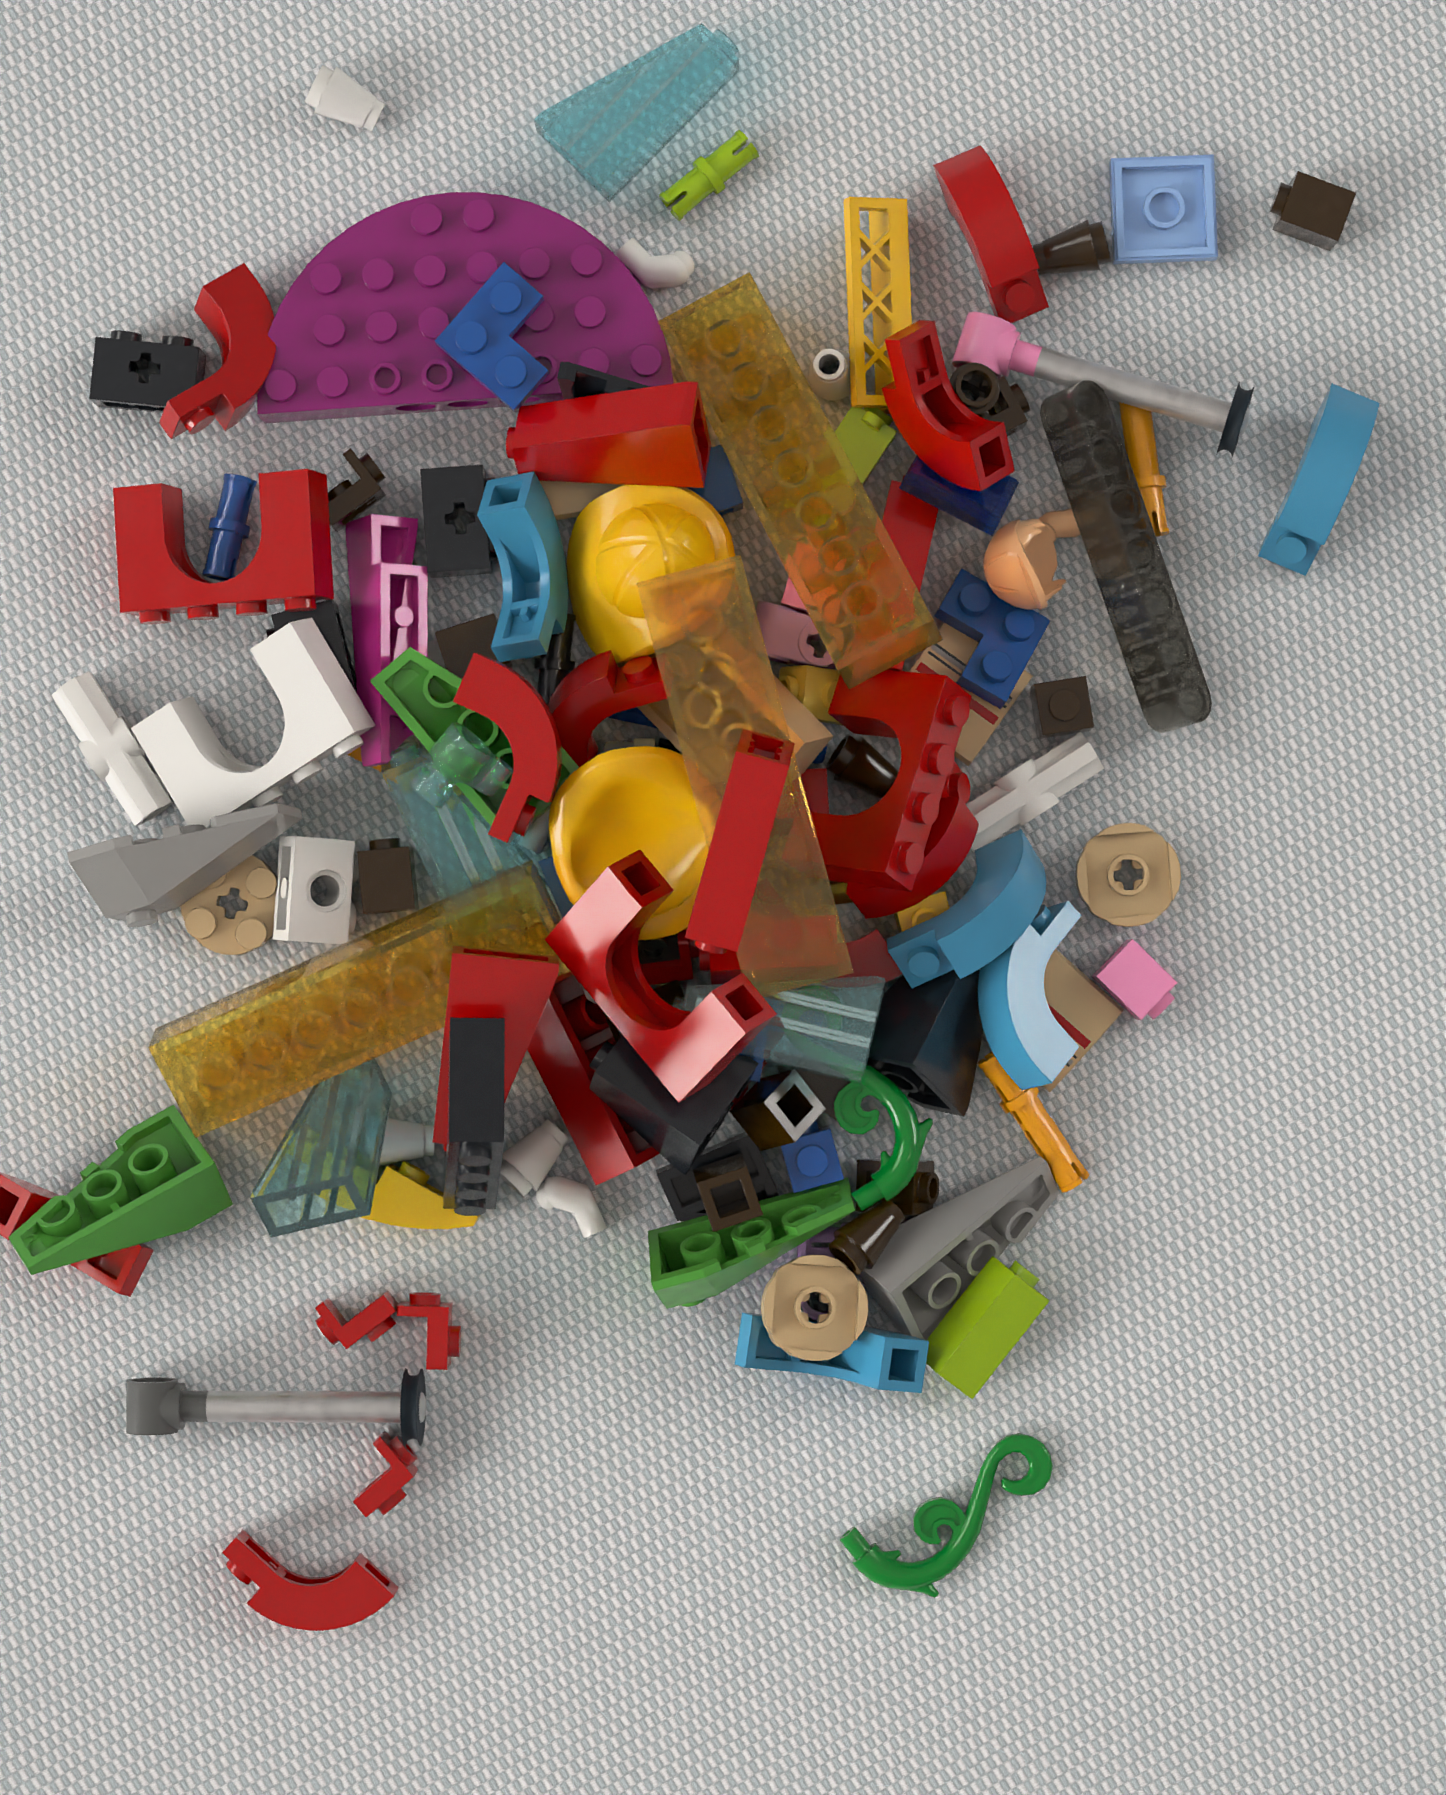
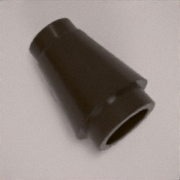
[1032,220,1112,275]
[950,363,1000,414]
[826,734,898,799]
[829,1197,905,1275]

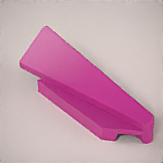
[345,514,428,767]

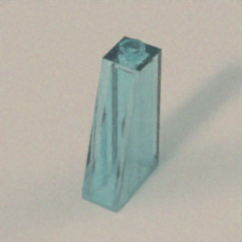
[534,23,739,203]
[381,742,554,942]
[673,976,886,1085]
[250,1054,392,1238]

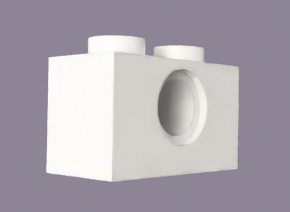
[272,836,359,945]

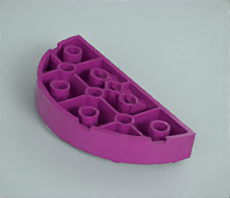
[257,192,674,424]

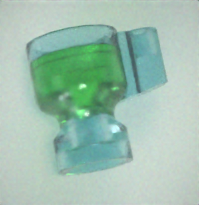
[409,722,513,809]

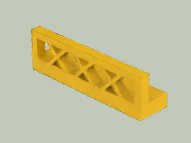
[843,197,912,414]

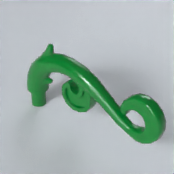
[781,986,933,1211]
[839,1433,1053,1598]

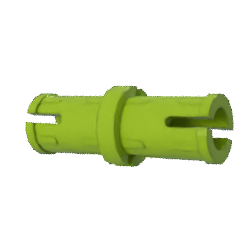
[659,130,759,221]

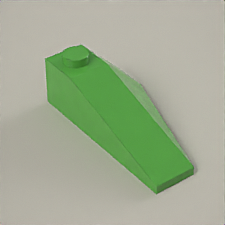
[370,647,579,843]
[8,1105,233,1275]
[648,1177,855,1309]

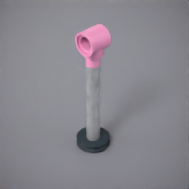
[952,312,1255,457]

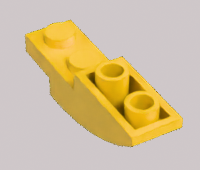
[276,1129,481,1229]

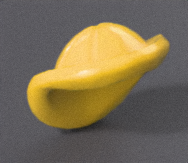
[567,485,736,663]
[549,746,722,940]

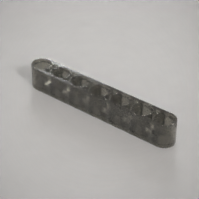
[1040,380,1212,733]

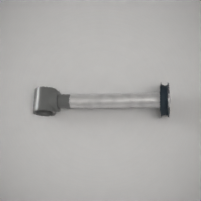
[126,1368,427,1446]

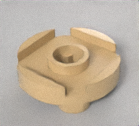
[1075,823,1181,927]
[180,855,277,955]
[761,1255,868,1361]

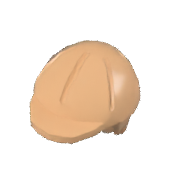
[983,499,1097,610]

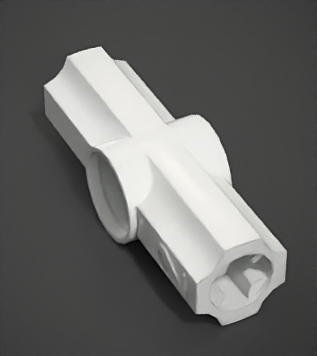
[51,671,174,826]
[966,732,1104,853]

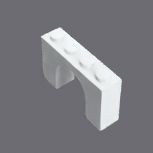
[131,617,376,829]

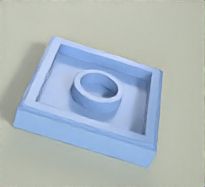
[1109,155,1218,264]

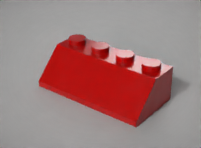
[527,967,660,1185]

